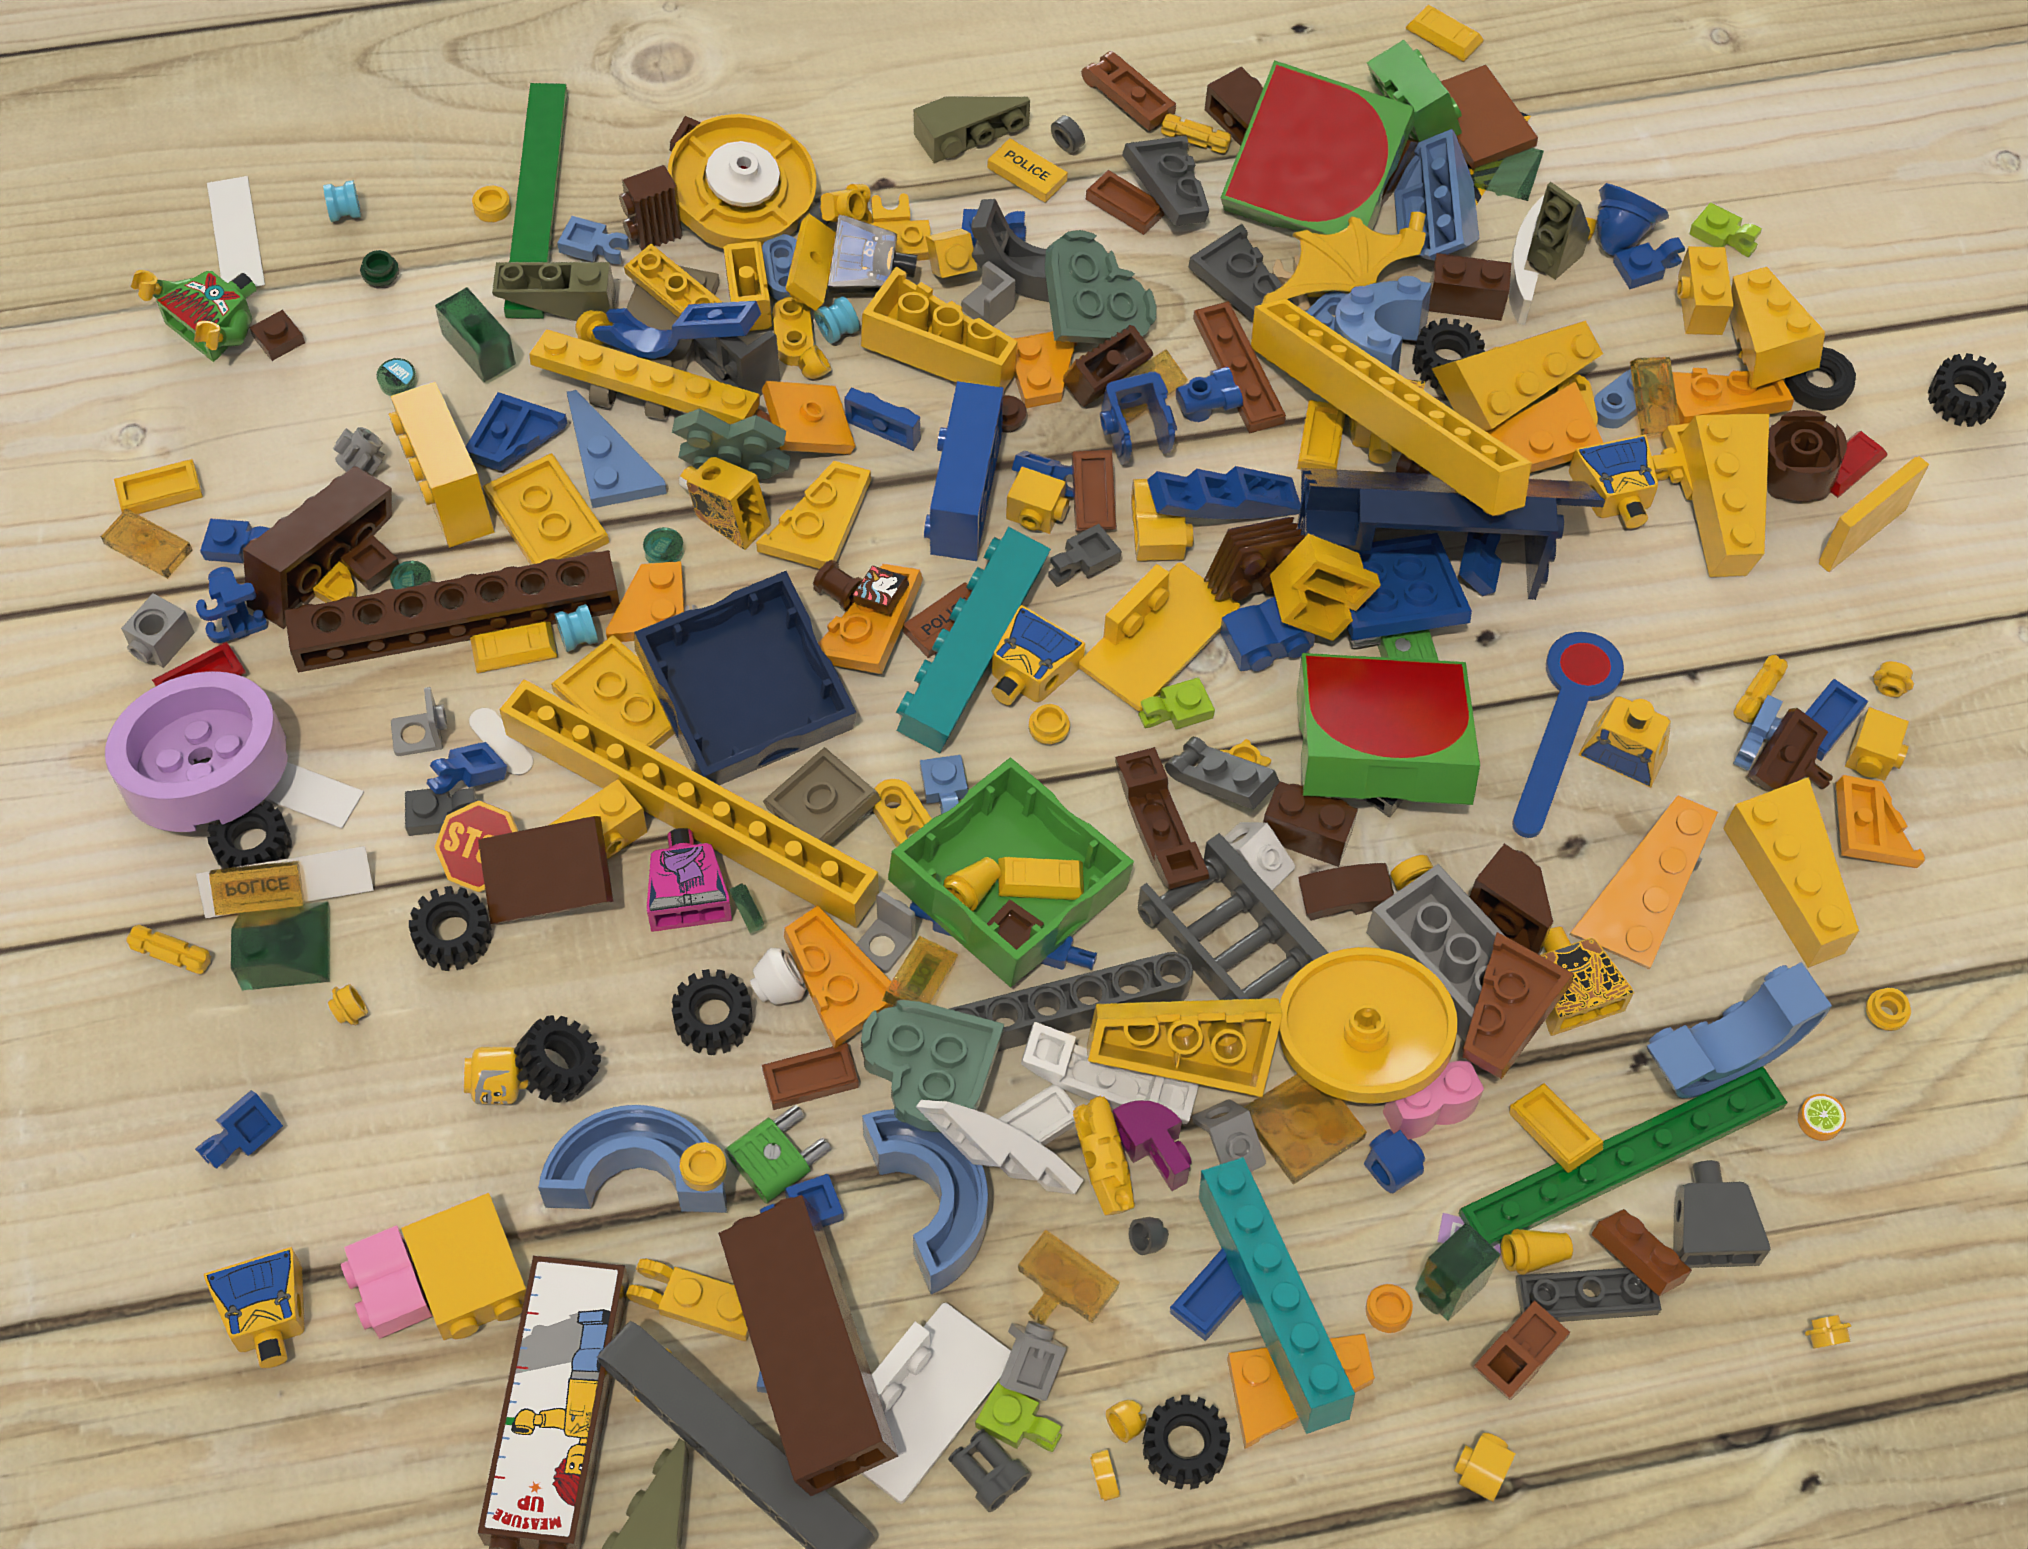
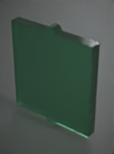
[1472,148,1544,201]

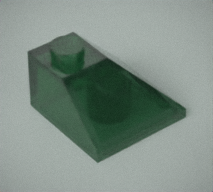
[231,901,330,991]

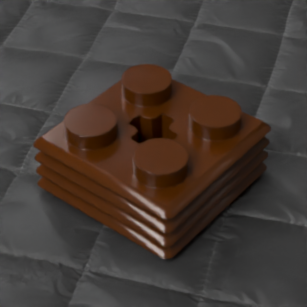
[1204,517,1306,601]

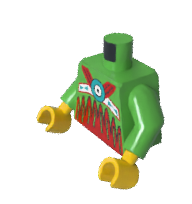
[131,270,257,362]

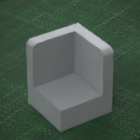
[961,261,1015,327]

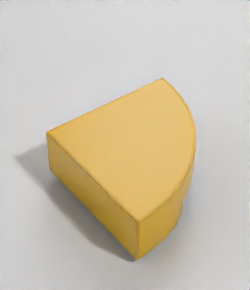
[313,561,356,603]

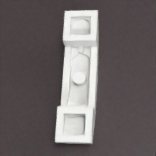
[1508,194,1545,325]
[1021,1022,1199,1124]

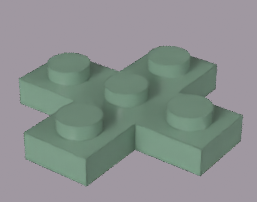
[672,408,791,479]

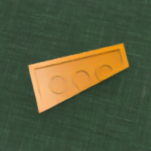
[1569,795,1718,969]

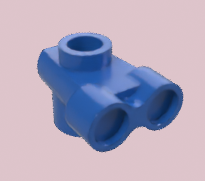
[1175,367,1243,422]

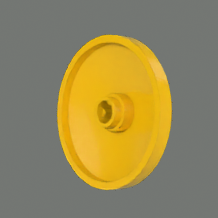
[1278,947,1458,1103]

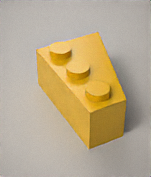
[1730,266,1825,389]

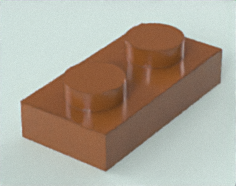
[1591,1209,1692,1296]

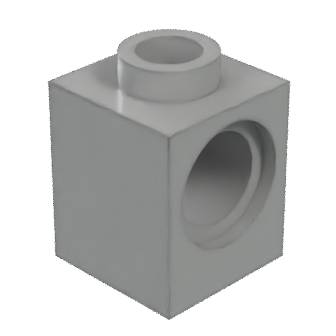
[121,593,195,668]

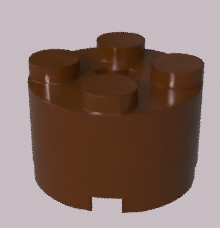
[1767,410,1847,501]

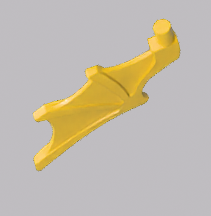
[1262,212,1426,304]

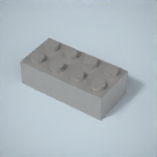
[1366,864,1505,1041]

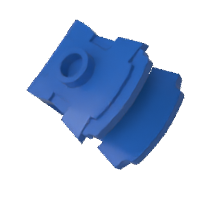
[1100,372,1177,465]

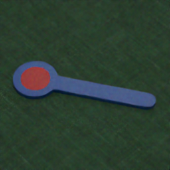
[1512,632,1624,838]

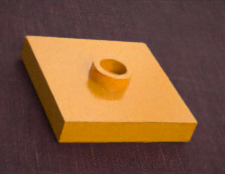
[761,381,855,455]

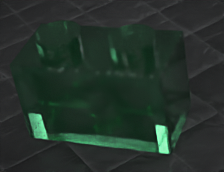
[435,287,516,382]
[1415,1222,1501,1321]

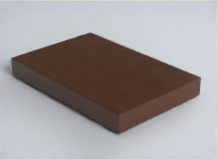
[478,816,614,924]

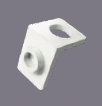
[1224,822,1295,890]

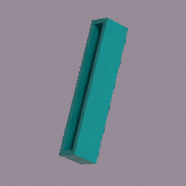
[896,527,1051,754]
[1198,1157,1355,1434]

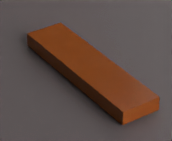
[1193,301,1286,434]

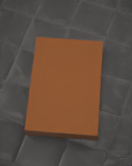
[1441,65,1538,170]

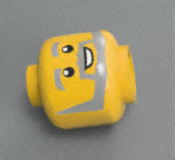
[464,1047,528,1104]

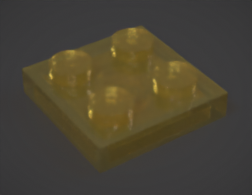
[1244,1073,1367,1185]

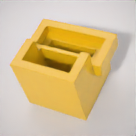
[1270,533,1381,641]

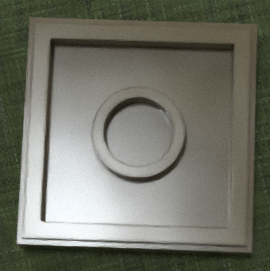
[763,747,881,845]

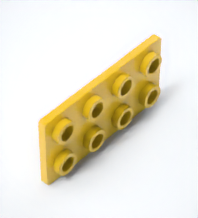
[1079,562,1240,711]

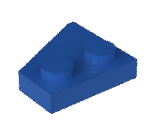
[466,392,568,471]

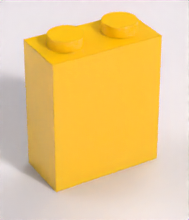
[401,1193,526,1340]

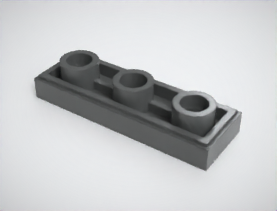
[1515,1268,1662,1322]

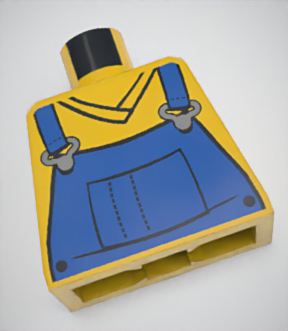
[1568,435,1658,529]
[991,605,1085,705]
[1579,696,1671,788]
[204,1247,305,1368]

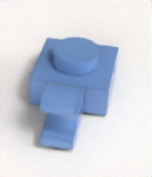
[920,755,968,814]

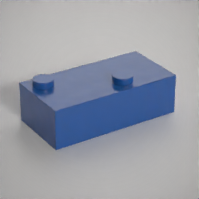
[924,381,1004,561]

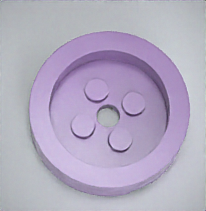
[105,672,288,832]

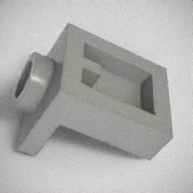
[999,1321,1066,1401]

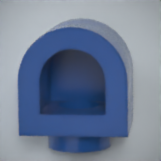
[1364,1129,1425,1193]

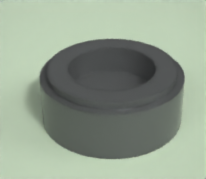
[1051,115,1085,153]

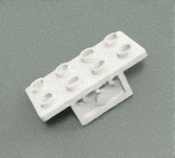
[861,1303,1011,1504]

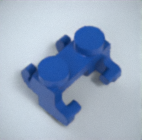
[196,567,268,643]

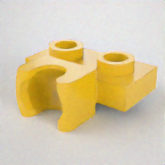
[869,193,930,261]

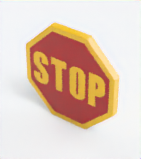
[434,800,518,892]

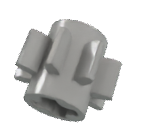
[333,427,385,475]

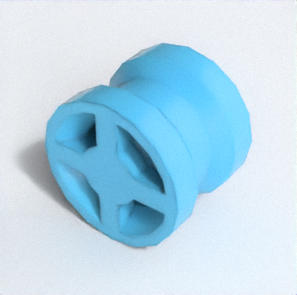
[323,180,361,222]
[814,296,860,343]
[554,604,598,652]

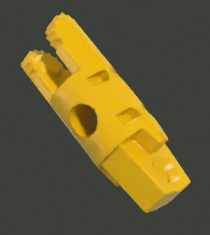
[1073,1095,1135,1215]

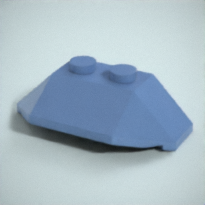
[1394,129,1479,260]

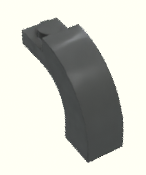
[972,199,1049,302]

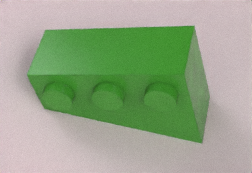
[1366,40,1462,142]

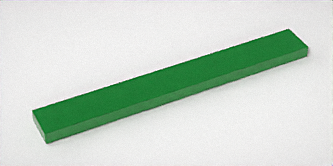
[504,83,568,318]
[1458,1066,1788,1252]

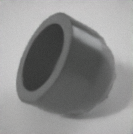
[1129,1217,1169,1255]

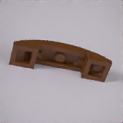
[1115,747,1209,889]

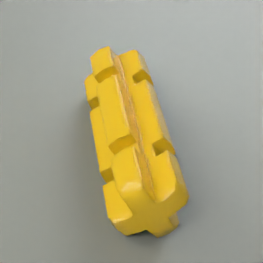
[1161,113,1231,154]
[1734,655,1788,723]
[126,925,211,974]

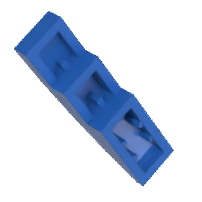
[1147,466,1301,519]

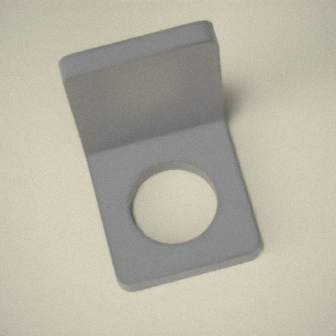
[391,687,447,756]
[856,891,916,973]
[1192,1099,1266,1172]

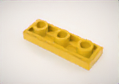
[785,213,836,311]
[624,244,722,318]

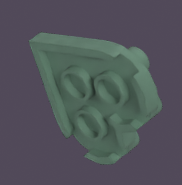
[1045,230,1157,344]
[861,1000,1004,1132]

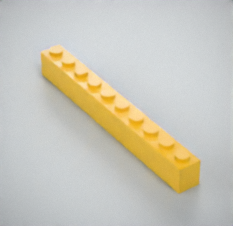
[1251,299,1532,516]
[499,679,879,928]

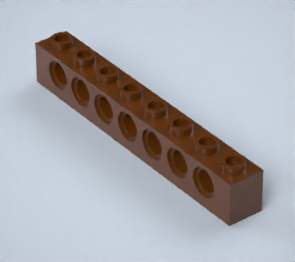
[284,550,620,673]

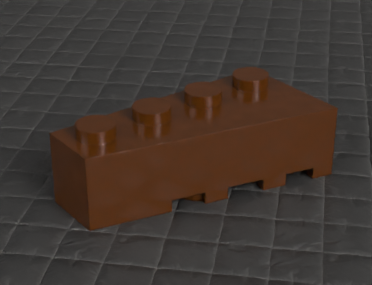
[243,466,392,629]

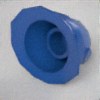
[1597,183,1669,256]

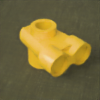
[820,184,873,224]

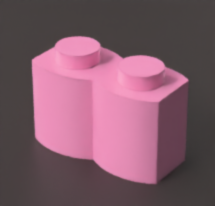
[1383,1061,1484,1139]
[341,1225,432,1339]

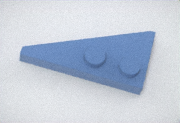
[567,390,667,508]

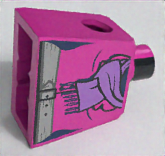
[647,828,732,932]

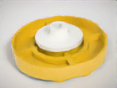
[668,114,816,248]

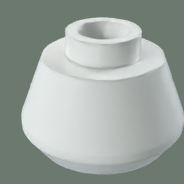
[750,948,806,1005]

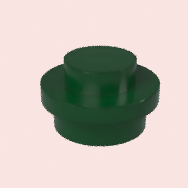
[360,250,399,286]

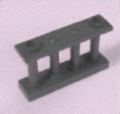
[1137,833,1328,1000]

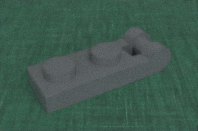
[1165,736,1280,810]

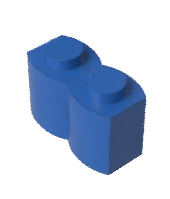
[1220,597,1315,671]

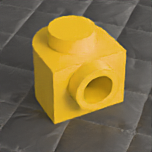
[1454,1432,1516,1502]

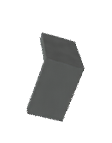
[693,330,780,396]

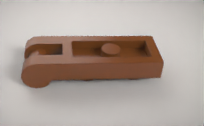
[1081,51,1176,131]

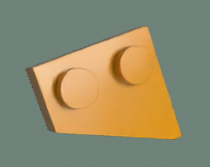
[1014,331,1077,408]
[606,561,684,642]
[1836,775,1925,868]

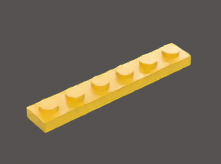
[529,329,760,425]

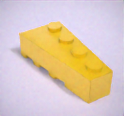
[861,267,1018,390]

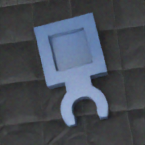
[557,216,630,264]
[1733,695,1783,771]

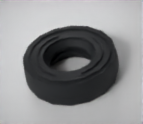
[1785,347,1856,411]

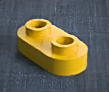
[772,297,814,366]
[872,779,932,847]

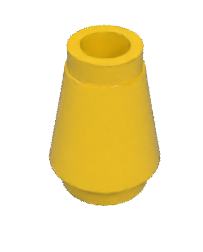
[943,857,1001,911]
[1501,1229,1573,1275]

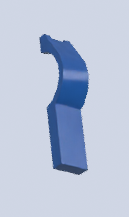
[592,301,761,359]

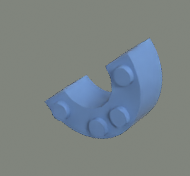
[1334,276,1432,374]
[1647,962,1832,1098]
[538,1105,727,1213]
[862,1109,988,1294]

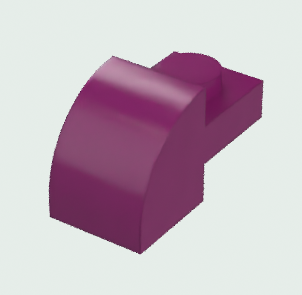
[1112,1100,1192,1191]

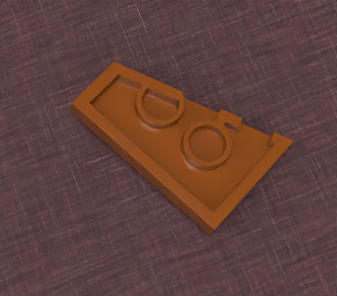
[1463,932,1574,1079]

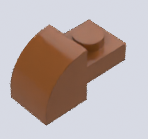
[1473,1301,1570,1400]

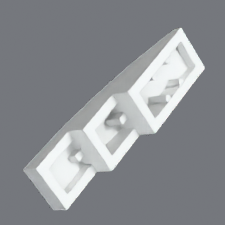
[916,1100,1083,1194]

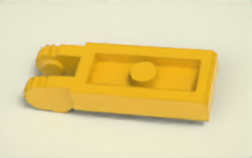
[625,1258,749,1341]

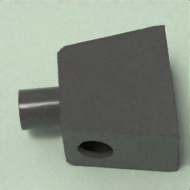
[1673,1160,1771,1268]

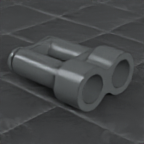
[948,1429,1031,1512]

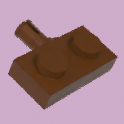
[1748,708,1833,792]

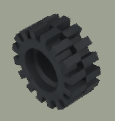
[1412,318,1485,389]
[1928,353,2006,427]
[207,801,292,869]
[409,886,492,971]
[672,969,753,1055]
[514,1015,601,1103]
[1142,1395,1230,1490]

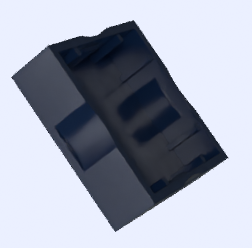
[634,571,856,785]

